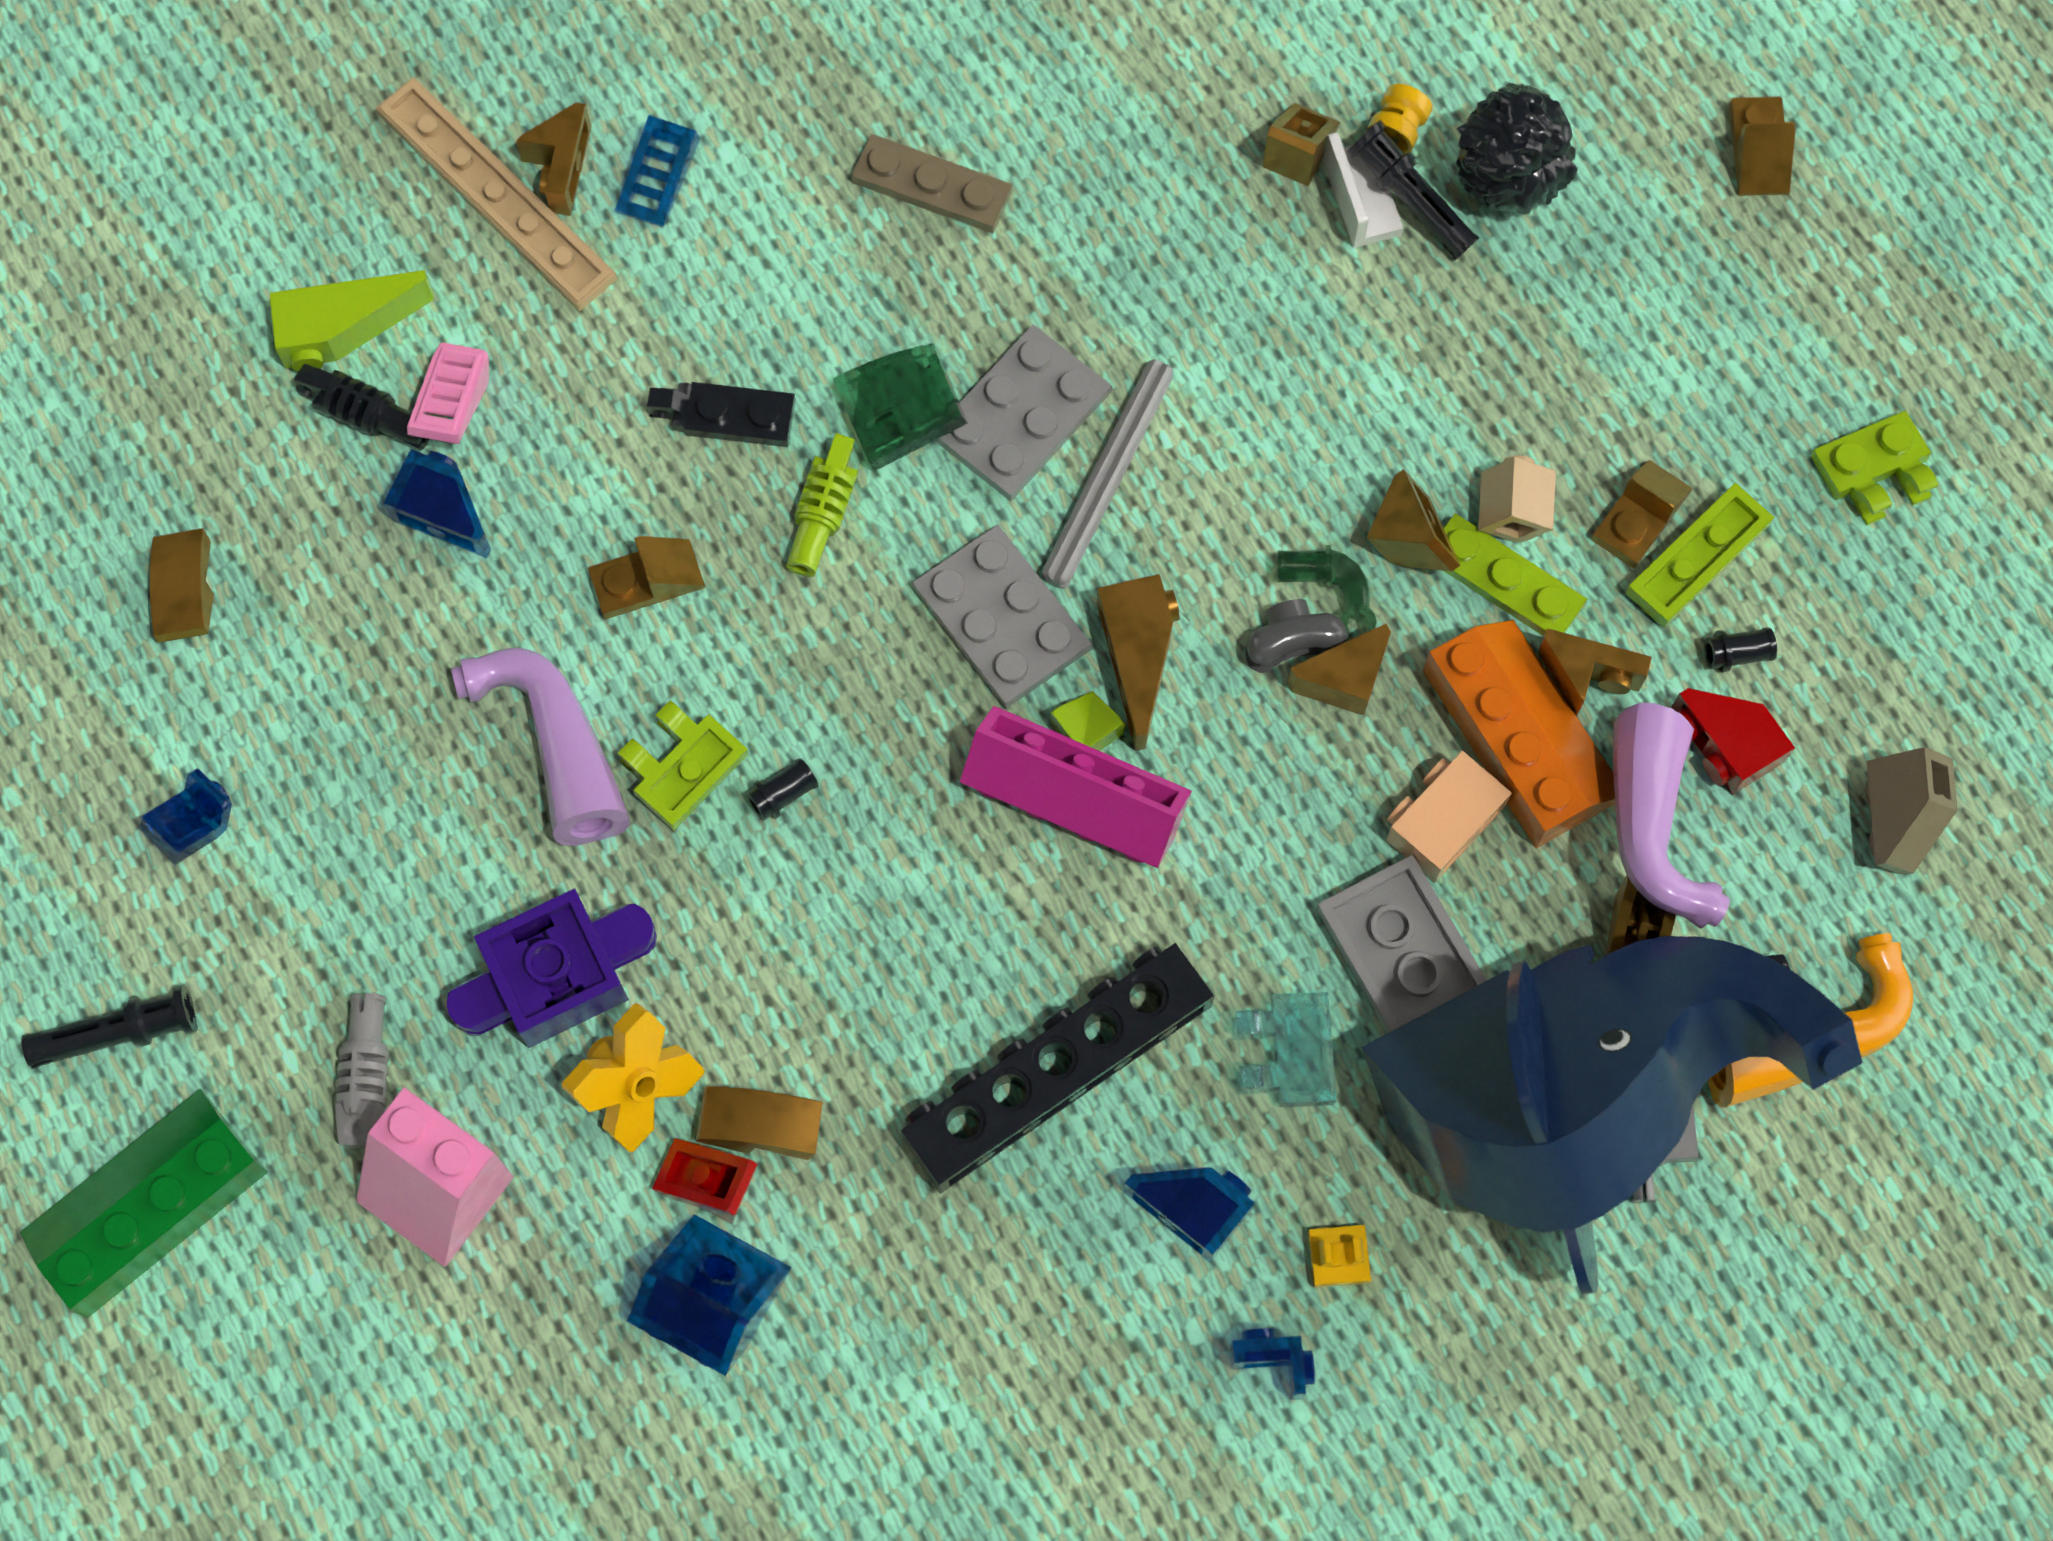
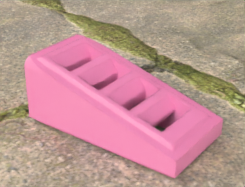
[407,343,489,444]

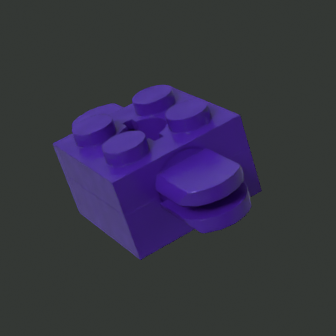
[446,888,657,1048]

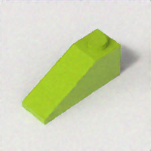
[270,270,434,371]

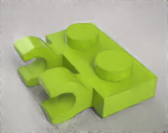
[1811,410,1939,525]
[617,700,749,831]

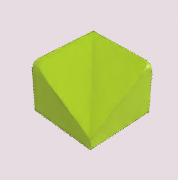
[1050,691,1125,751]

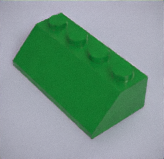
[20,1088,268,1319]

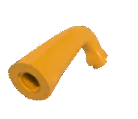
[1708,933,1913,1108]

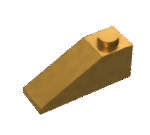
[1097,574,1180,751]

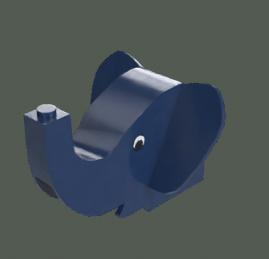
[1361,936,1863,1295]

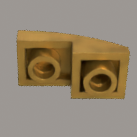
[150,528,214,643]
[696,1086,823,1160]

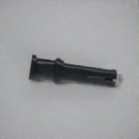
[1347,120,1480,261]
[21,984,198,1069]

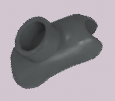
[1245,599,1348,673]

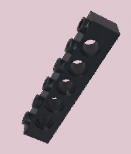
[901,942,1214,1194]

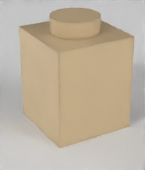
[1478,455,1556,543]

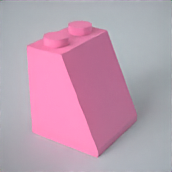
[356,1087,514,1267]

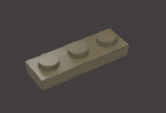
[852,134,1012,234]

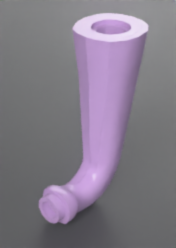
[451,648,630,846]
[1613,703,1730,929]

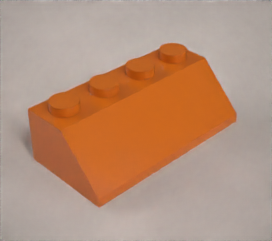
[1423,620,1615,849]

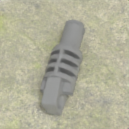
[335,993,390,1149]

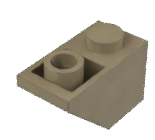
[1865,747,1957,874]

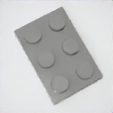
[932,324,1112,502]
[912,524,1092,709]
[1316,854,1487,1033]

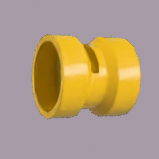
[1366,83,1433,153]

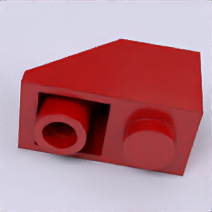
[1671,688,1795,795]

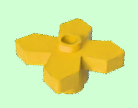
[561,1003,705,1152]

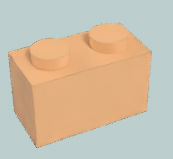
[1386,750,1512,883]

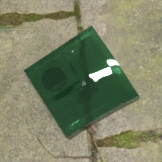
[833,343,968,471]

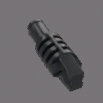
[294,364,430,451]

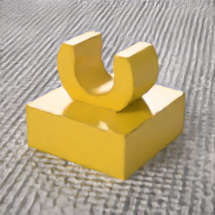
[1308,1225,1371,1288]

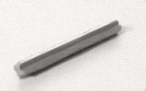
[1042,359,1173,589]

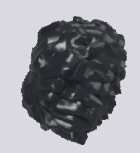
[1456,83,1578,215]

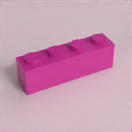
[960,706,1192,868]

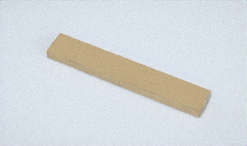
[376,77,618,312]

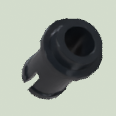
[1704,627,1777,673]
[746,758,819,821]

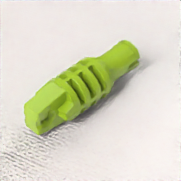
[786,433,858,577]

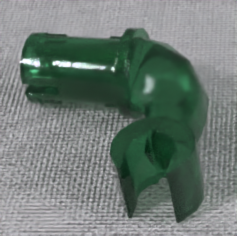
[1277,545,1377,642]

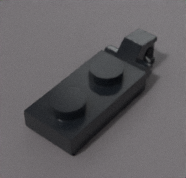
[647,382,796,447]

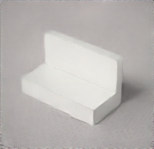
[1323,132,1404,248]

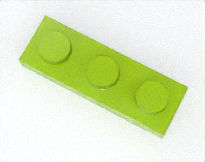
[1625,482,1775,628]
[1444,513,1588,636]

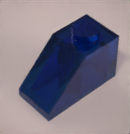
[383,449,491,558]
[1123,1167,1255,1263]

